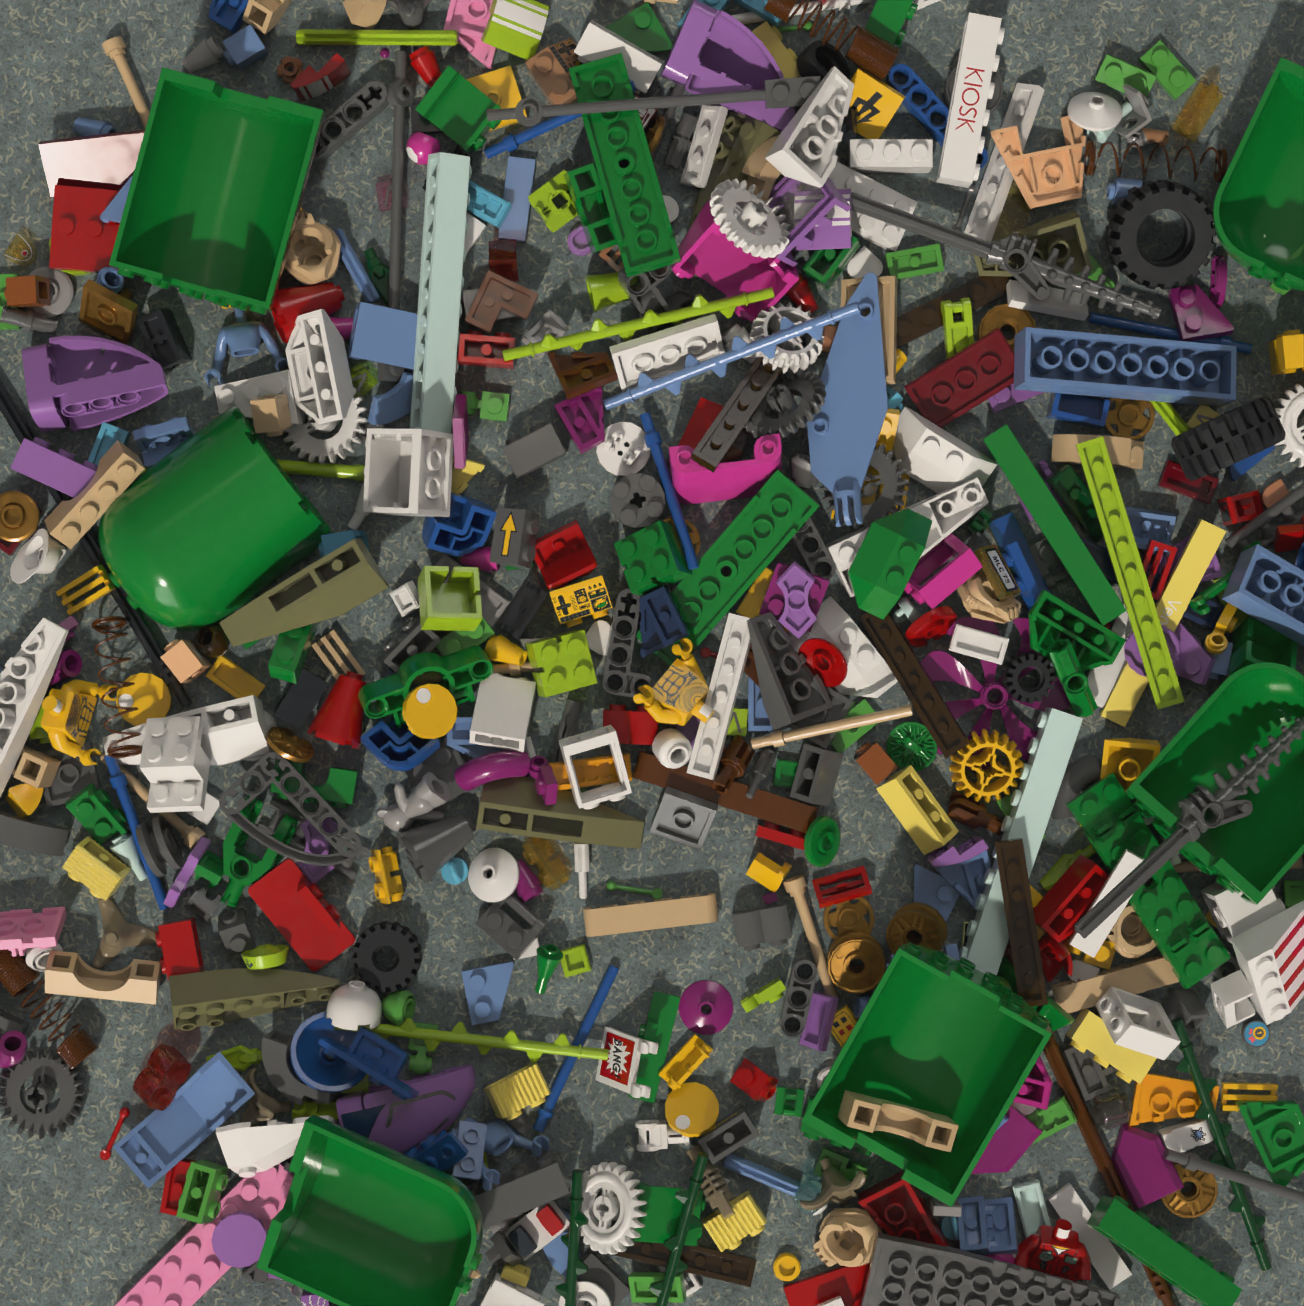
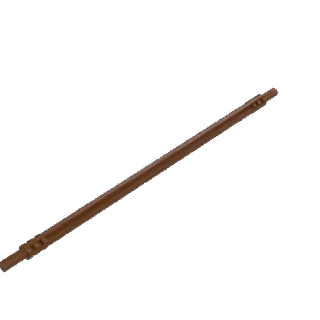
[1003,943,1176,1306]

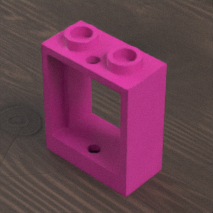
[904,533,983,609]

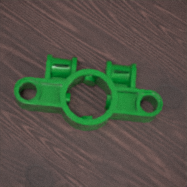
[358,646,493,729]

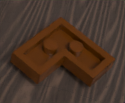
[465,270,539,333]

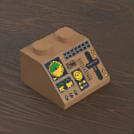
[525,38,584,105]

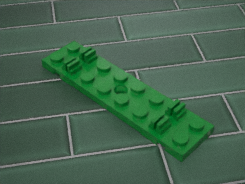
[568,53,681,277]
[636,469,820,666]
[1066,773,1231,989]

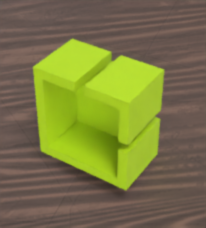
[417,566,482,631]
[525,629,597,698]

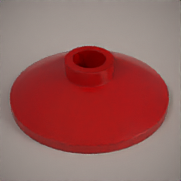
[798,638,848,687]

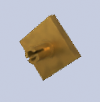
[79,279,138,345]

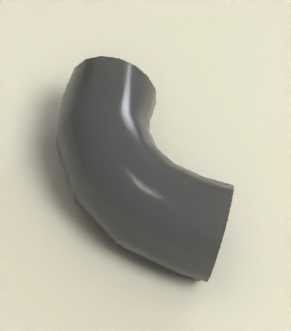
[1051,755,1101,820]

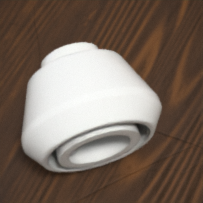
[791,454,820,488]
[26,943,63,972]

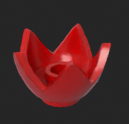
[1038,935,1073,982]

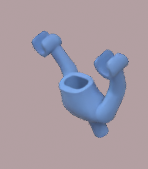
[204,308,288,387]
[465,1117,549,1191]

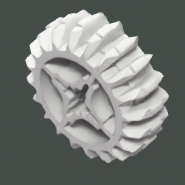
[750,301,824,374]

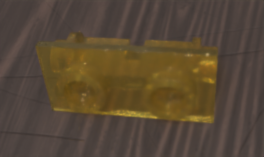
[1171,81,1223,142]
[522,837,570,890]

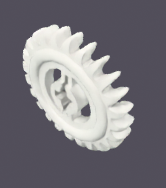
[710,178,790,258]
[1275,384,1304,468]
[283,387,368,465]
[580,1162,647,1255]

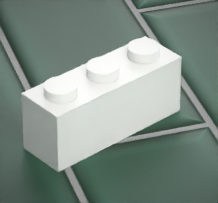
[574,20,663,94]
[847,139,933,173]

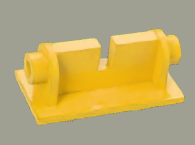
[368,846,404,904]
[657,1033,713,1091]

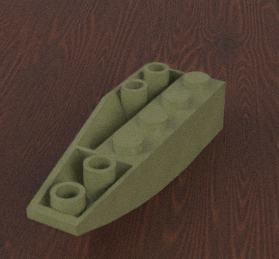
[687,110,781,277]
[220,539,389,647]
[476,776,644,849]
[169,968,339,1031]

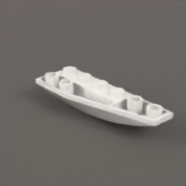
[825,477,989,597]
[103,695,272,766]

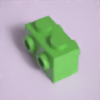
[176,1159,229,1224]

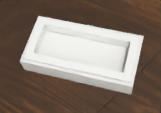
[948,624,1009,665]

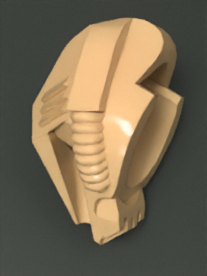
[284,211,341,285]
[957,561,1021,624]
[1107,902,1156,959]
[813,1208,882,1267]

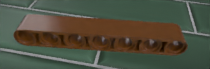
[632,751,819,833]

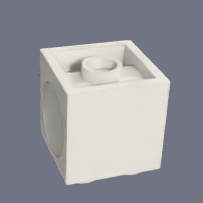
[1199,882,1286,943]

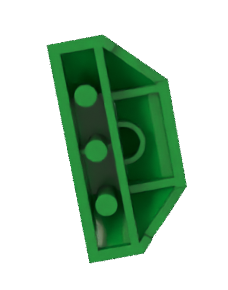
[847,508,932,620]
[1029,589,1126,671]

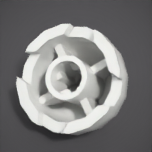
[326,980,382,1031]

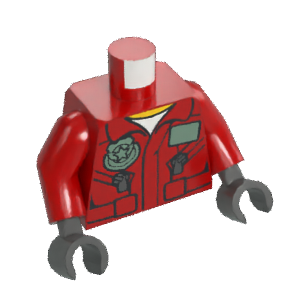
[1014,1219,1091,1285]

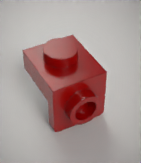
[730,1058,779,1102]

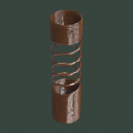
[764,0,900,80]
[0,949,99,1069]

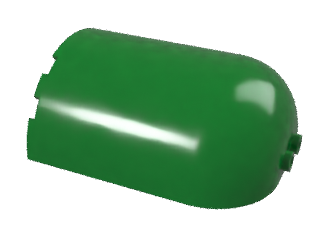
[1213,57,1304,291]
[98,404,334,632]
[1126,662,1304,905]
[256,1115,483,1306]

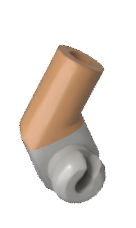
[1126,127,1169,148]
[721,431,747,463]

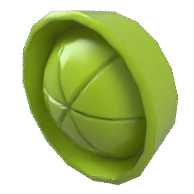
[241,944,289,970]

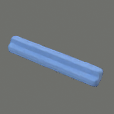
[334,228,380,304]
[723,1153,801,1196]

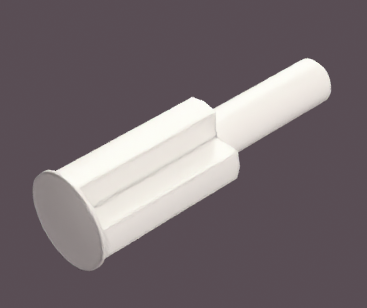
[573,842,590,899]

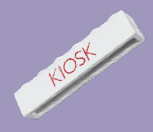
[936,12,1005,188]

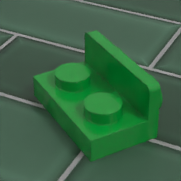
[65,783,127,845]

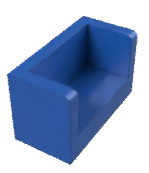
[1046,393,1110,429]

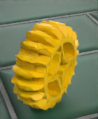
[948,729,1024,803]

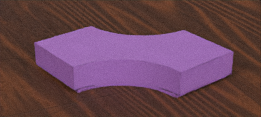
[776,560,817,639]
[296,817,338,884]
[163,836,210,908]

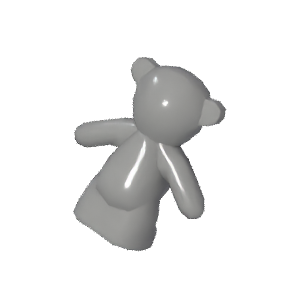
[377,772,451,832]

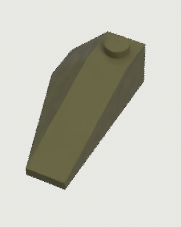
[973,211,1093,277]

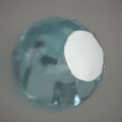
[794,1180,828,1216]

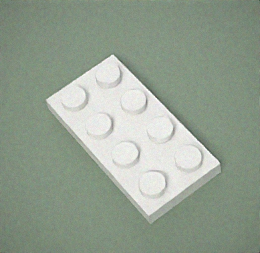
[804,162,918,252]
[609,314,725,392]

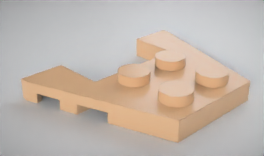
[990,116,1086,209]

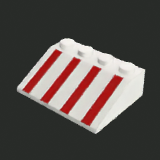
[1231,900,1304,1025]

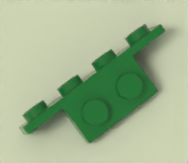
[628,991,680,1103]

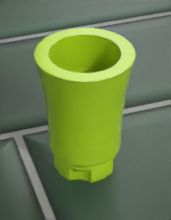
[585,271,638,313]

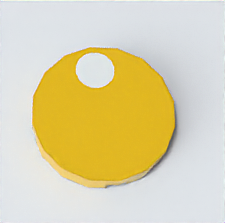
[116,673,172,726]
[402,683,457,739]
[665,1082,719,1137]

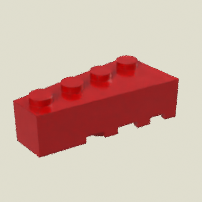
[858,1171,950,1247]

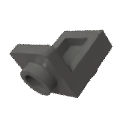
[218,908,256,956]

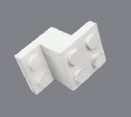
[139,716,211,813]

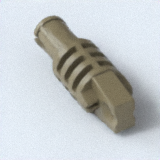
[687,1145,736,1219]

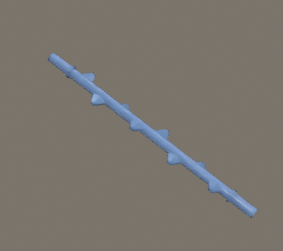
[603,302,861,410]

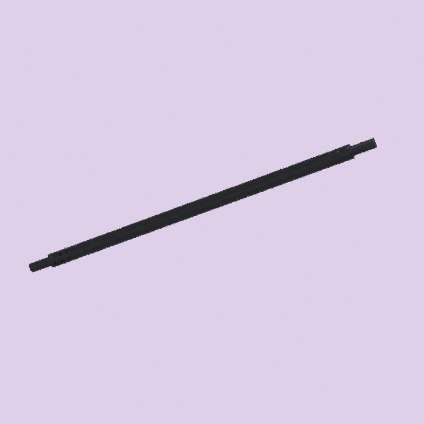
[0,380,192,708]

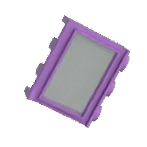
[768,176,851,267]

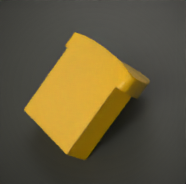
[5,783,44,818]
[746,853,793,893]

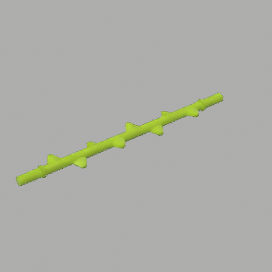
[502,287,774,361]
[334,1018,609,1063]

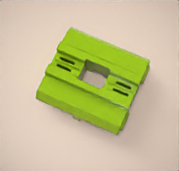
[527,169,578,233]

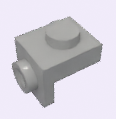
[521,310,569,359]

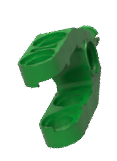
[220,796,298,907]

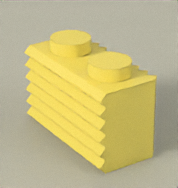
[62,836,131,901]
[484,1063,551,1121]
[703,1190,767,1252]

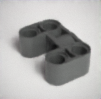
[618,265,698,333]

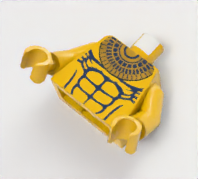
[633,638,715,726]
[41,679,118,766]

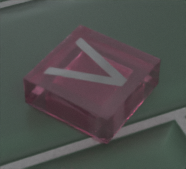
[376,181,407,212]

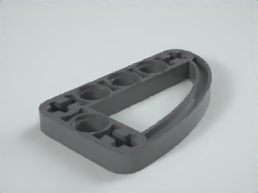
[219,752,362,866]

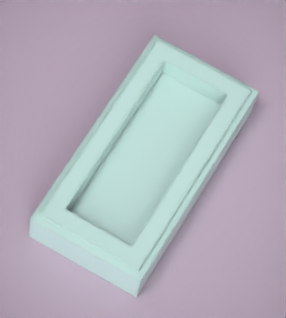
[1012,1179,1051,1238]

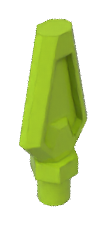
[1039,844,1097,891]
[206,1045,263,1071]

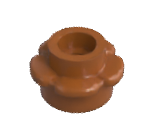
[277,56,304,83]

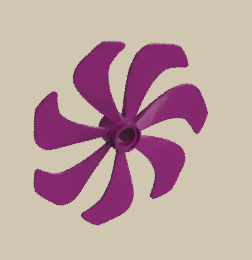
[919,617,1075,778]

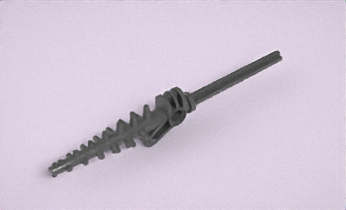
[851,192,1162,319]
[1074,715,1304,938]

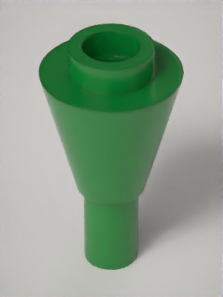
[535,944,563,994]

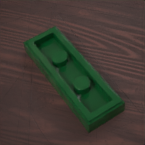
[1045,463,1103,543]

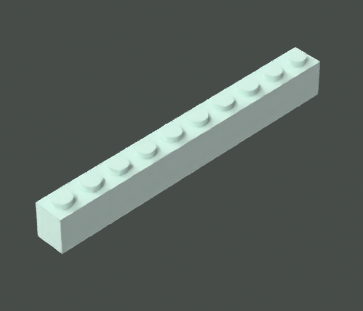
[410,152,472,434]
[959,707,1083,975]

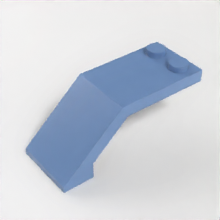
[113,1052,255,1189]

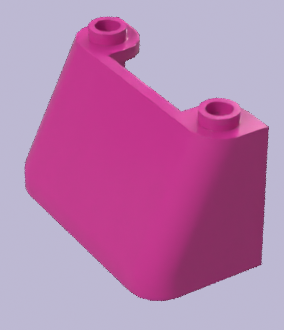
[671,198,799,322]
[668,433,782,505]

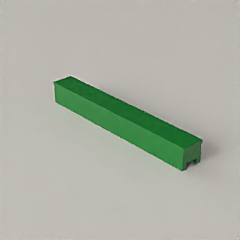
[983,424,1127,625]

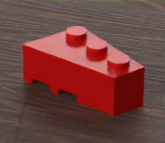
[1033,854,1109,943]

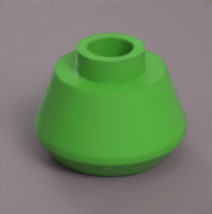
[382,989,416,1026]

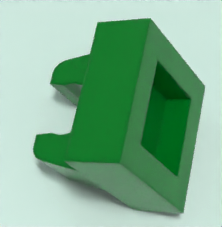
[194,850,225,888]
[774,1086,804,1117]

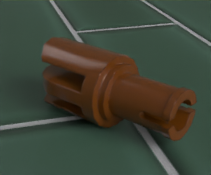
[712,735,756,795]
[947,792,1004,836]

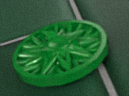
[887,721,938,771]
[804,816,841,867]

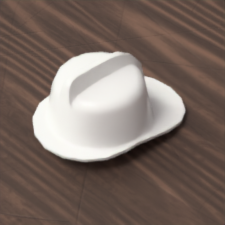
[10,528,66,584]

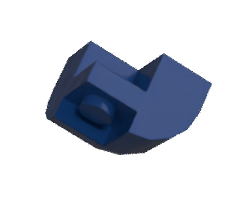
[422,492,497,557]
[361,719,440,771]

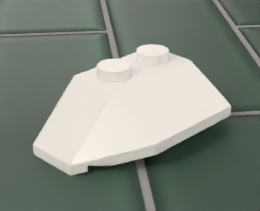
[285,309,354,425]
[893,406,997,493]
[808,596,898,698]

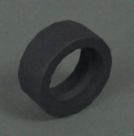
[797,40,850,81]

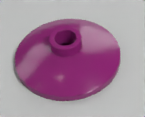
[679,980,733,1035]

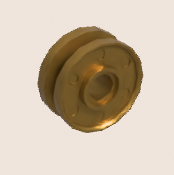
[977,303,1036,351]
[886,902,947,954]
[827,931,885,993]
[1160,1162,1217,1218]

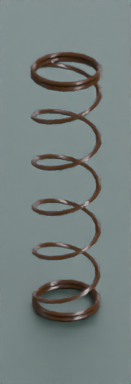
[1084,140,1228,183]
[91,616,143,758]

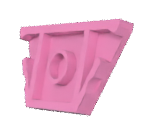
[444,0,497,69]

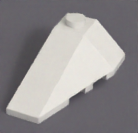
[765,66,854,188]
[216,1115,340,1178]

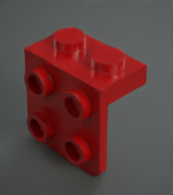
[534,520,598,590]

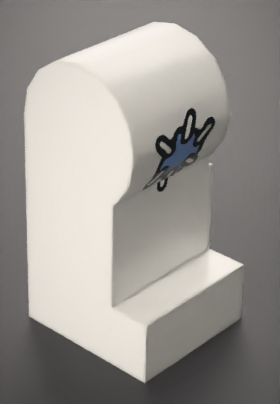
[1157,1118,1214,1153]

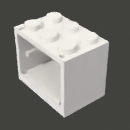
[362,428,454,517]

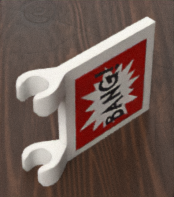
[595,1026,658,1098]

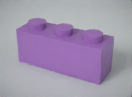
[10,437,98,498]

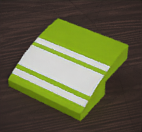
[481,0,549,60]

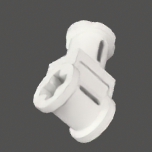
[635,1120,690,1152]

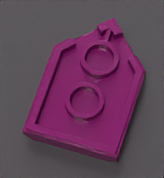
[971,1104,1043,1174]
[1111,1122,1184,1210]

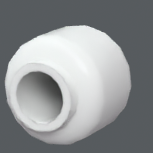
[652,728,692,769]

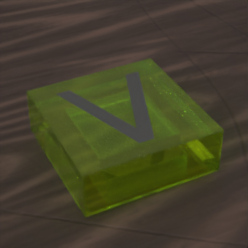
[350,362,379,398]

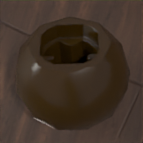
[195,624,230,658]

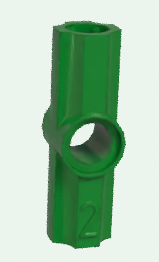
[1047,638,1098,717]

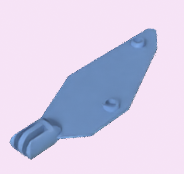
[807,273,888,527]

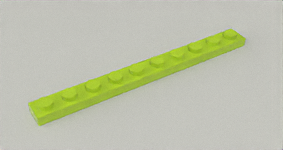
[1076,436,1185,710]

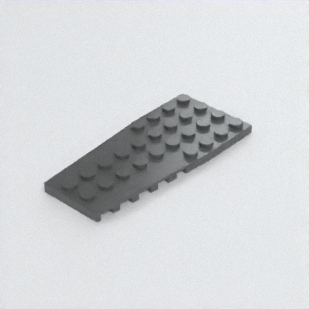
[860,1233,1120,1306]

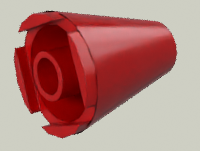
[272,282,345,343]
[307,670,366,749]

